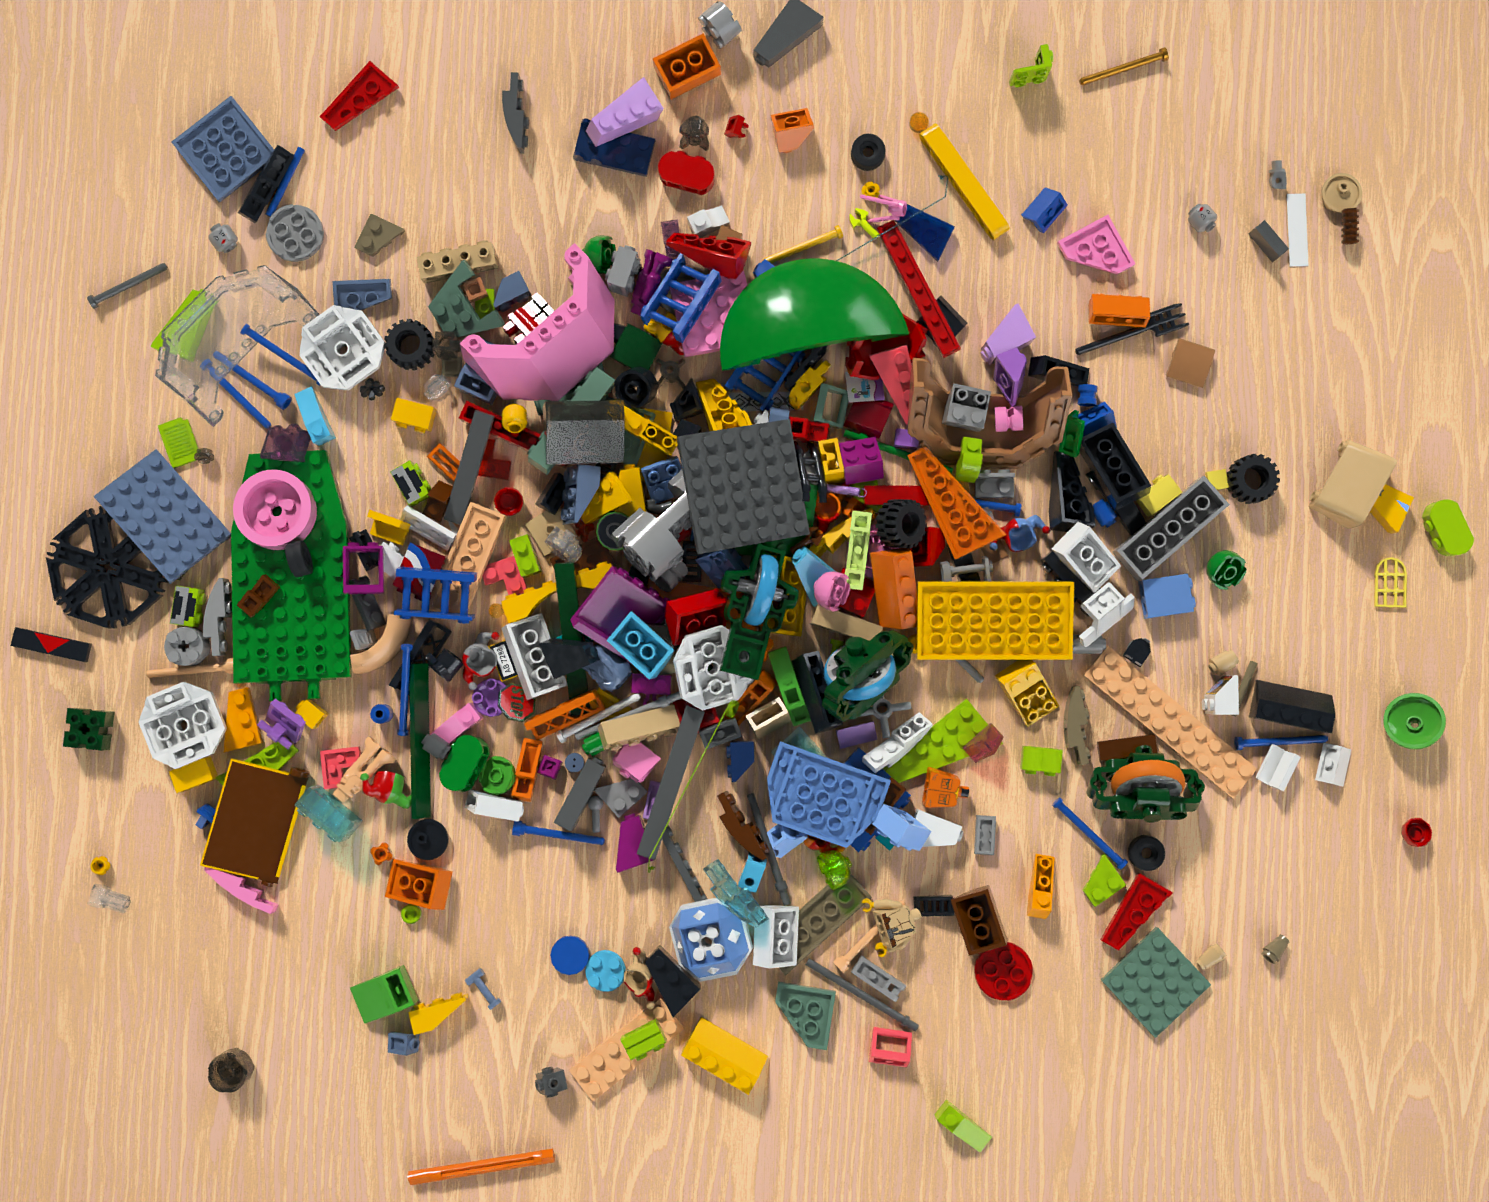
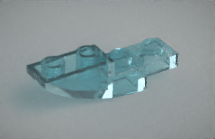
[703,859,769,928]

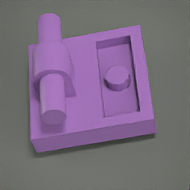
[257,698,306,749]

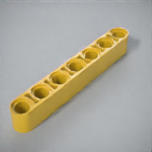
[919,123,1010,240]

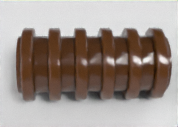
[1341,208,1359,245]

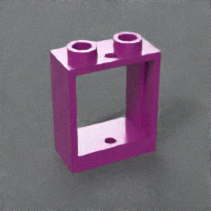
[343,542,384,594]

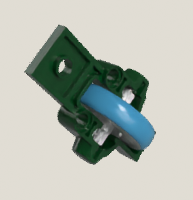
[719,543,799,680]

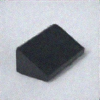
[535,473,566,515]

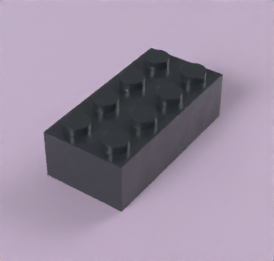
[1080,422,1151,511]

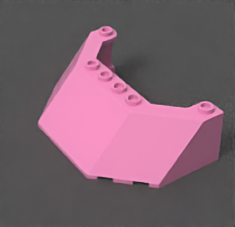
[460,243,615,401]

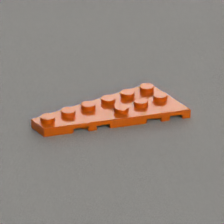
[907,447,1006,560]

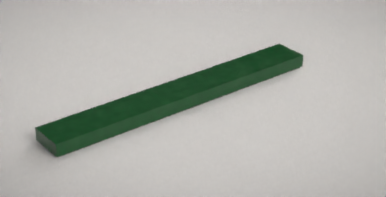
[554,562,590,716]
[409,663,431,819]

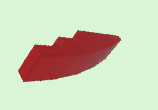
[863,485,930,506]

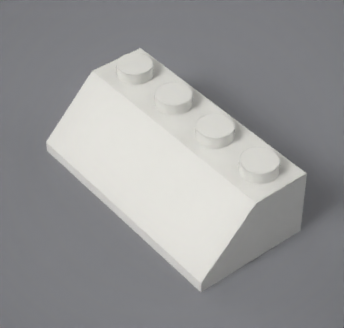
[501,613,568,700]

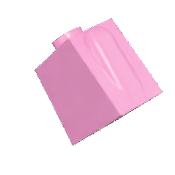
[612,742,661,783]

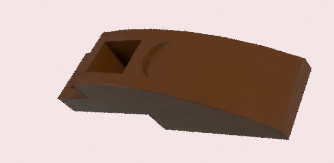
[717,791,770,860]

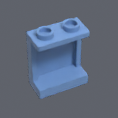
[1138,574,1196,619]

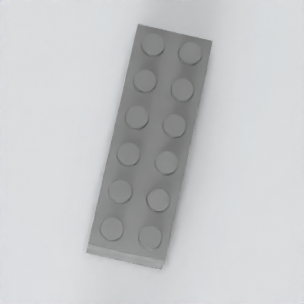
[1112,476,1230,581]

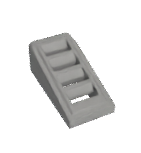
[350,629,377,651]

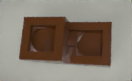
[237,575,280,617]

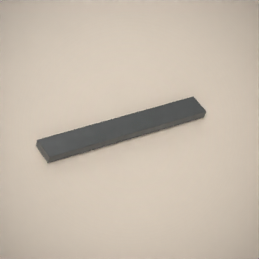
[637,705,705,860]

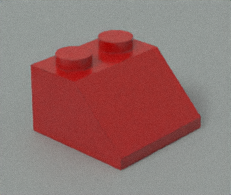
[838,568,875,618]

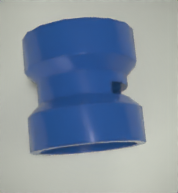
[1077,384,1098,407]

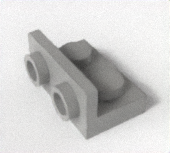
[974,469,1015,498]

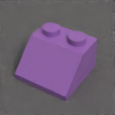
[993,347,1027,407]

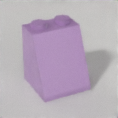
[980,303,1036,366]

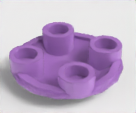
[472,678,508,717]

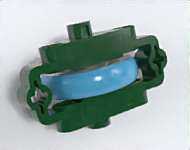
[822,630,913,722]

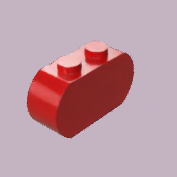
[658,151,715,195]

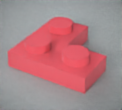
[482,556,527,595]
[320,746,361,789]

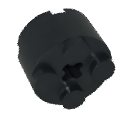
[614,366,659,408]

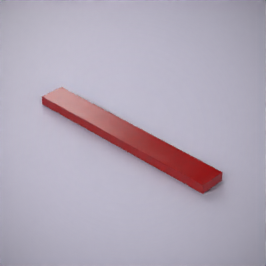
[877,220,961,358]

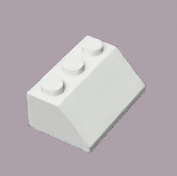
[753,905,799,969]

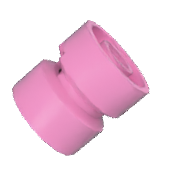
[995,406,1023,432]

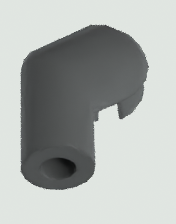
[645,499,672,515]

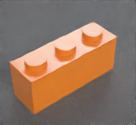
[1088,293,1150,328]

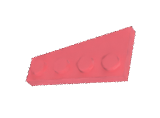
[869,345,912,425]

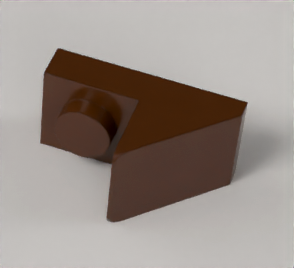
[422,480,453,523]

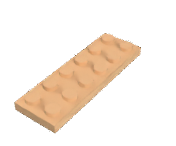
[429,502,507,621]
[569,997,685,1101]

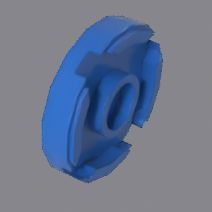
[550,936,589,975]

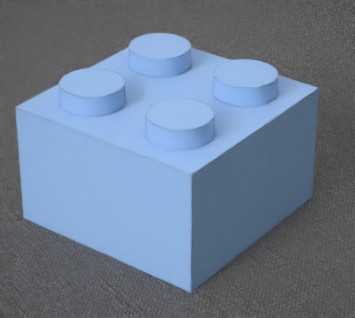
[872,804,931,851]

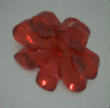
[574,518,595,543]

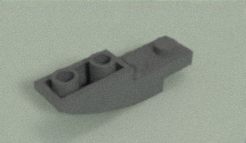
[502,72,529,154]

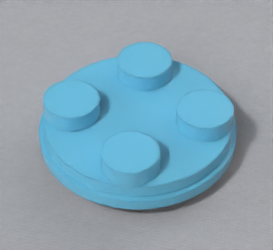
[585,950,626,992]

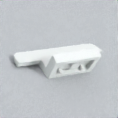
[1079,582,1135,647]

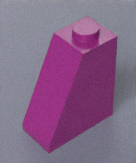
[616,813,654,873]

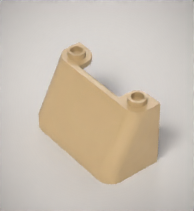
[1308,440,1397,529]

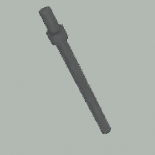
[747,793,791,906]

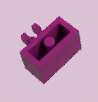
[631,673,672,706]

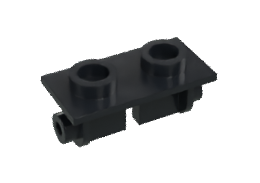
[349,529,378,572]

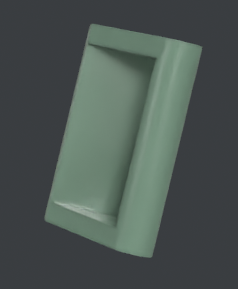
[813,383,848,429]

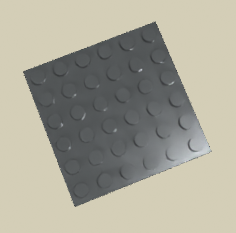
[677,419,810,554]

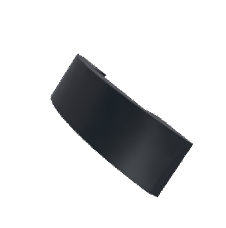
[1086,471,1146,535]

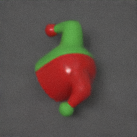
[360,771,411,809]

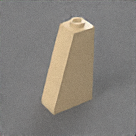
[810,604,883,641]

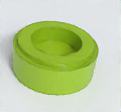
[401,904,422,924]

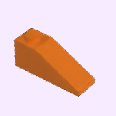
[724,669,777,726]

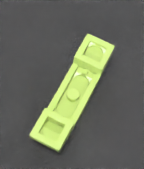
[845,511,872,590]

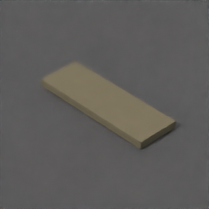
[779,868,872,975]

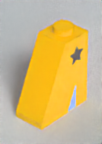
[1370,484,1414,534]

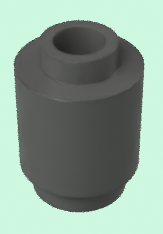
[421,733,452,760]

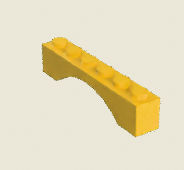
[501,561,613,624]

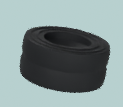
[851,134,886,171]
[285,540,313,578]
[1128,835,1165,871]

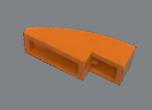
[511,738,543,802]

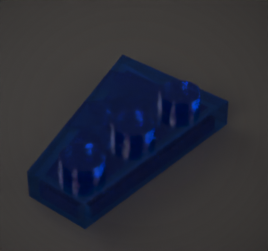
[895,204,955,262]

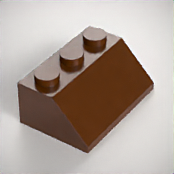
[951,885,1008,956]

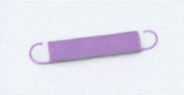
[827,484,867,497]

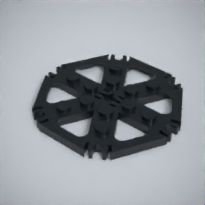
[46,506,169,629]

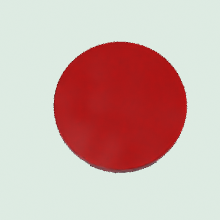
[974,942,1033,1001]

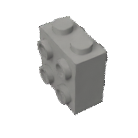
[605,245,642,297]

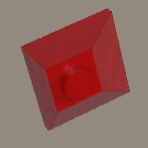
[909,527,945,567]

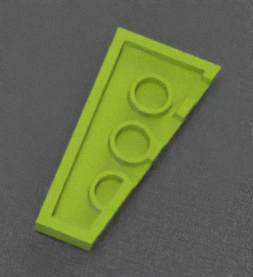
[216,737,299,786]

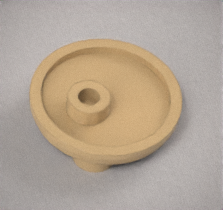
[1321,173,1362,213]

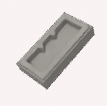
[974,815,996,855]

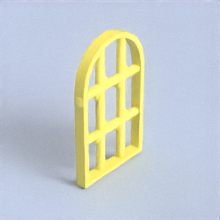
[1374,557,1407,608]

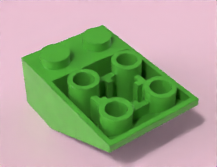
[350,965,419,1024]

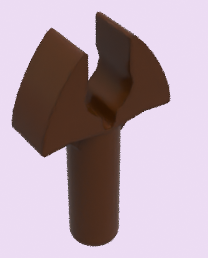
[790,527,823,554]

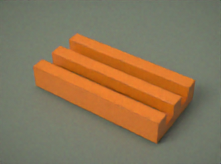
[426,443,460,482]

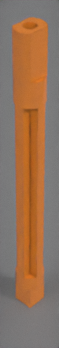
[408,1148,555,1185]

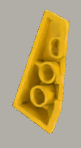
[696,378,752,431]

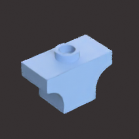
[767,824,808,858]

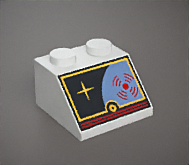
[1202,675,1239,715]

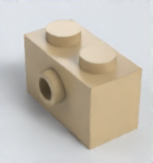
[746,697,791,740]

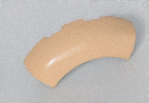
[350,614,411,674]

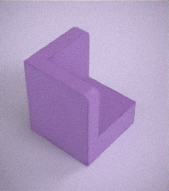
[894,428,919,450]

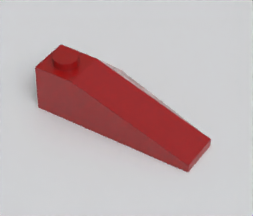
[666,233,751,280]

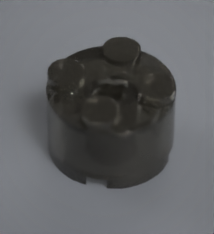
[208,1048,254,1093]

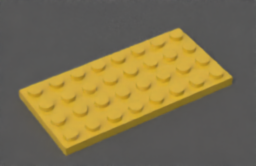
[916,581,1074,660]

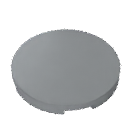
[266,204,324,262]

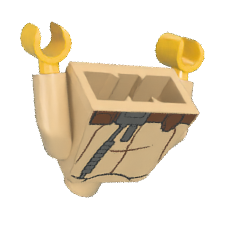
[862,898,921,957]

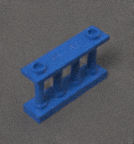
[640,253,722,343]
[725,350,806,413]
[394,567,477,624]

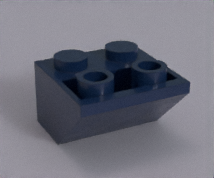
[727,741,754,782]

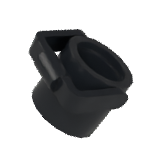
[425,648,463,682]

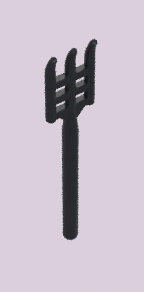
[1075,303,1189,355]

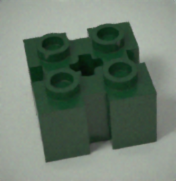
[63,708,115,751]

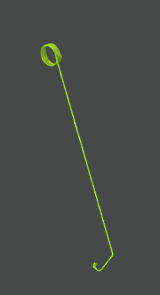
[648,700,739,873]

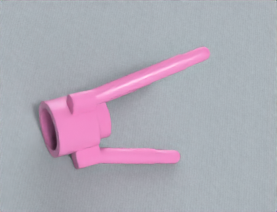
[860,195,907,223]

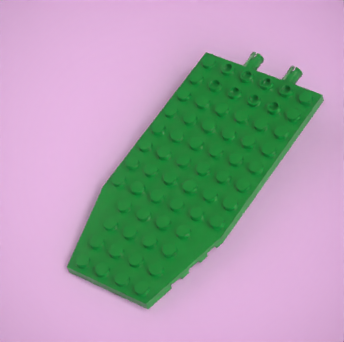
[231,450,352,702]

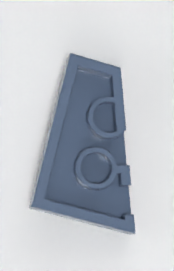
[332,279,392,311]

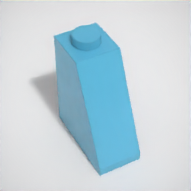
[791,546,836,607]

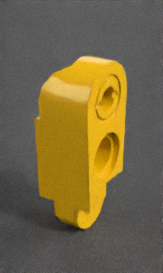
[788,360,832,410]

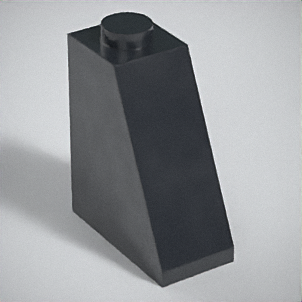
[539,638,600,679]

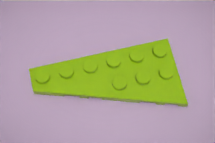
[882,699,1003,783]

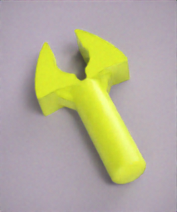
[849,208,879,239]

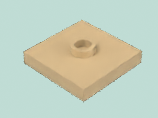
[525,508,578,557]

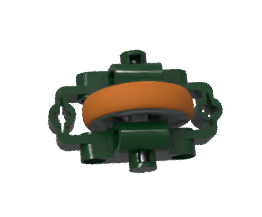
[1086,745,1205,823]

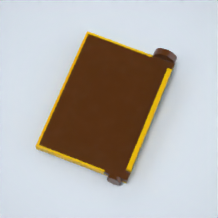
[200,758,310,887]

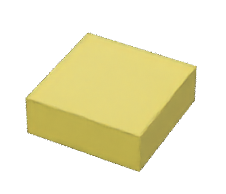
[1205,469,1229,490]

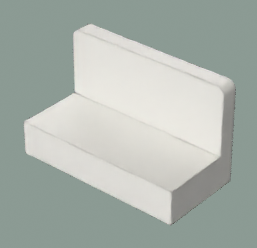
[1315,743,1351,787]
[1256,744,1301,792]

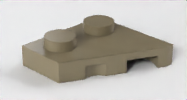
[355,214,405,257]

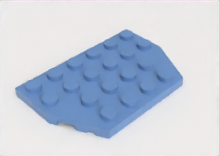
[767,741,891,848]

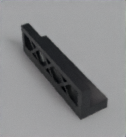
[389,619,452,696]

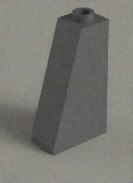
[753,0,824,68]
[554,757,607,831]

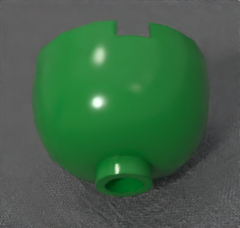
[582,235,616,275]
[1206,550,1247,590]

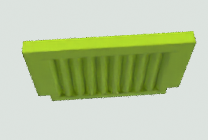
[158,417,201,468]

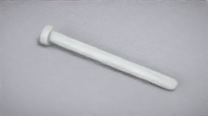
[556,693,641,743]

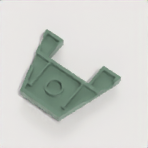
[428,260,505,339]

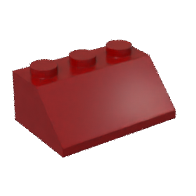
[665,589,727,646]

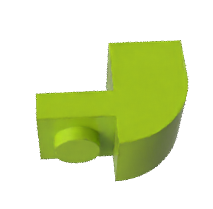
[955,437,983,483]

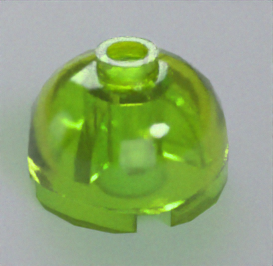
[817,850,852,891]

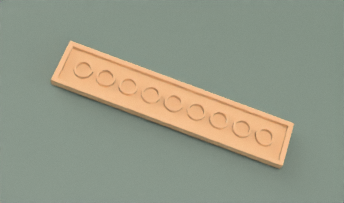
[1083,646,1257,799]

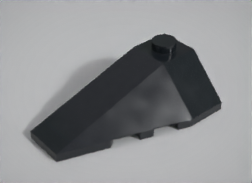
[1049,451,1095,532]

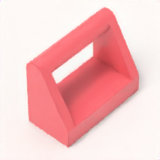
[869,1027,912,1067]

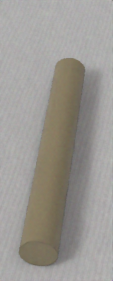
[1232,661,1258,717]

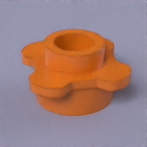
[370,843,393,865]

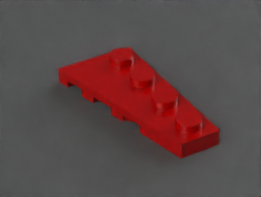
[319,61,399,131]
[1100,873,1173,951]

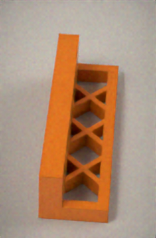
[524,688,605,740]

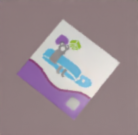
[845,372,885,402]

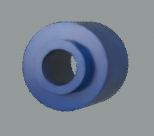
[1093,499,1117,528]
[370,704,393,724]

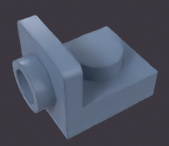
[388,1032,420,1056]

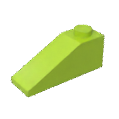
[934,1099,992,1152]

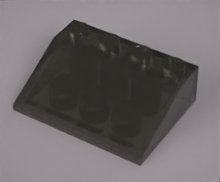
[543,400,625,464]

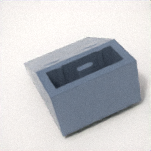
[454,339,497,405]
[561,464,601,525]

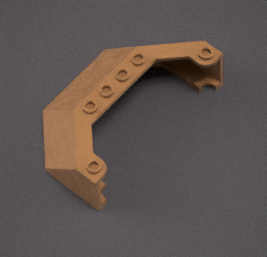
[907,358,1072,469]

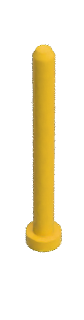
[763,225,843,263]

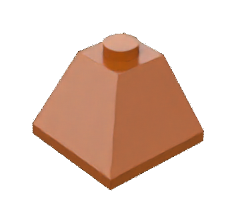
[771,108,814,153]

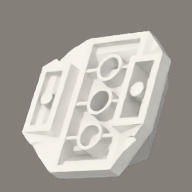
[673,625,754,711]
[138,682,227,769]

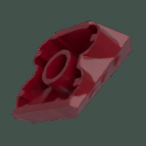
[843,400,894,439]

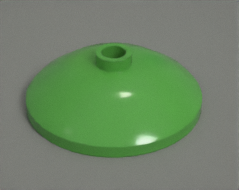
[1383,693,1446,749]

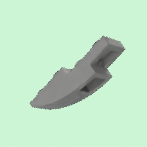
[203,578,232,656]

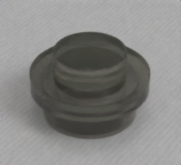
[194,448,214,464]

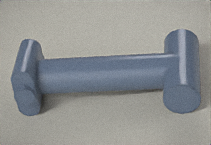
[465,968,501,1010]

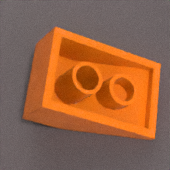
[385,859,453,910]

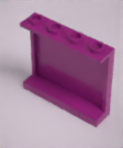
[570,565,671,664]

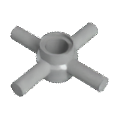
[860,695,912,738]

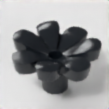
[360,378,385,401]

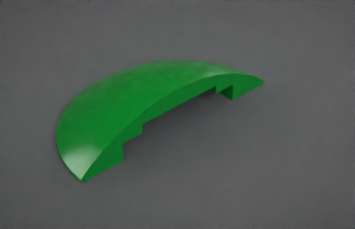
[720,258,909,371]

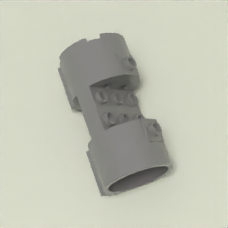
[612,470,692,581]

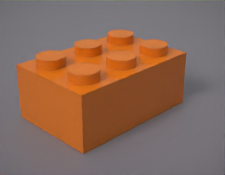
[653,33,721,100]

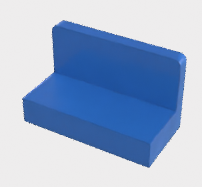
[1022,187,1068,233]
[1078,401,1117,437]

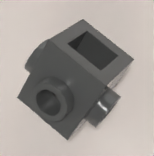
[535,1067,567,1097]

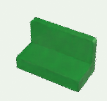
[1059,410,1085,458]

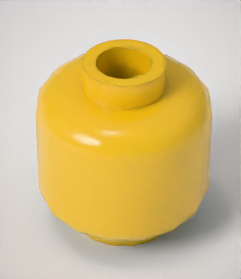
[502,404,527,433]

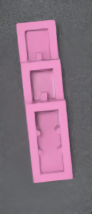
[204,867,279,914]

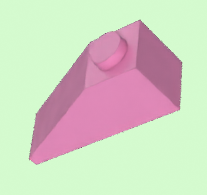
[430,703,484,745]

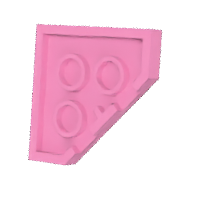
[1057,215,1135,275]

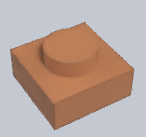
[463,277,488,303]

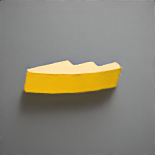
[809,508,877,558]

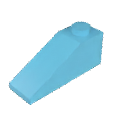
[294,386,336,446]

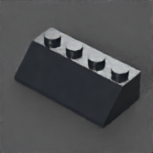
[1249,680,1336,733]

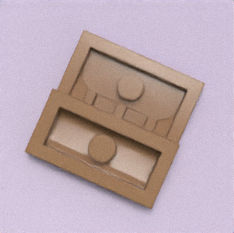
[1166,338,1215,388]

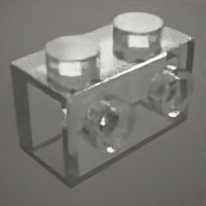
[545,526,582,562]

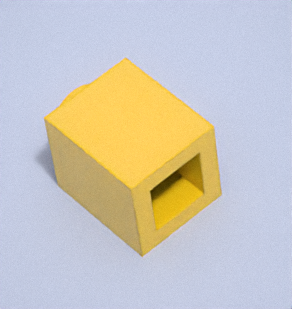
[295,699,329,729]

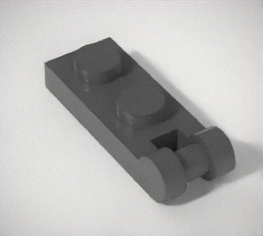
[350,575,386,631]

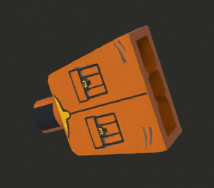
[922,767,969,808]

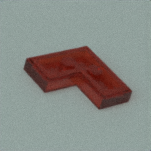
[478,439,512,481]

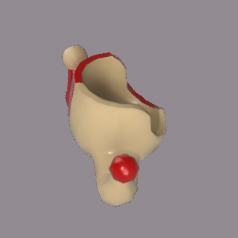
[624,947,655,1009]

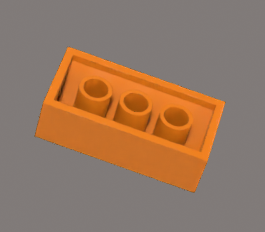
[870,548,917,629]

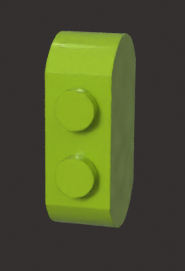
[1422,499,1474,556]

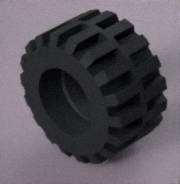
[384,319,436,371]
[1227,454,1280,504]
[876,499,927,548]

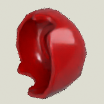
[494,487,524,516]
[1401,818,1432,847]

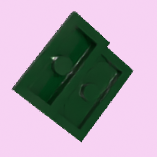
[610,323,663,370]

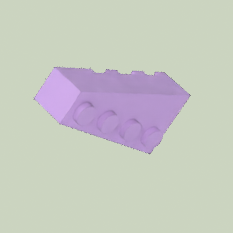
[586,77,664,147]

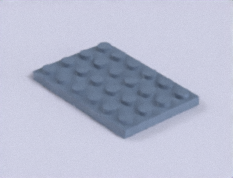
[93,449,231,584]

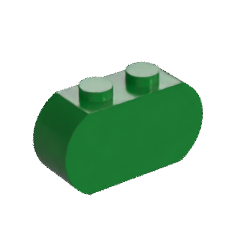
[439,735,490,792]

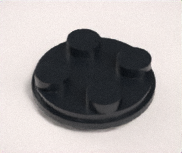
[407,819,449,860]

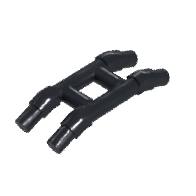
[794,441,828,503]

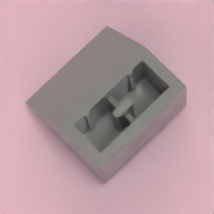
[942,383,991,432]

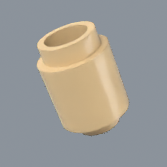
[1208,650,1239,676]

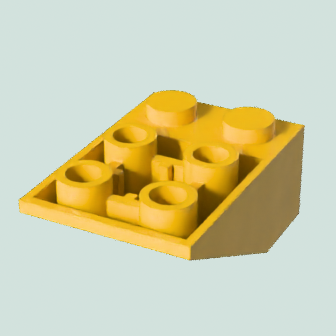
[995,660,1059,727]

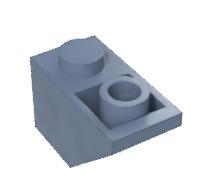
[493,271,531,312]

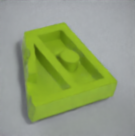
[1082,854,1126,907]

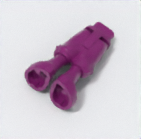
[630,249,674,316]

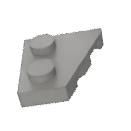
[594,779,648,818]

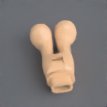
[332,736,396,803]

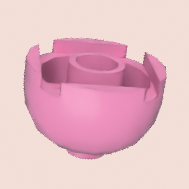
[814,571,850,612]

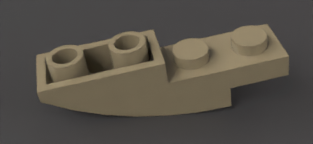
[1064,686,1090,765]

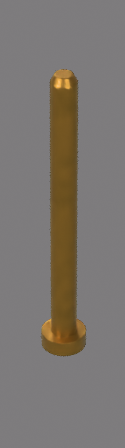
[1079,47,1169,85]

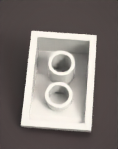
[1052,522,1121,593]

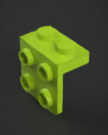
[1009,44,1053,88]

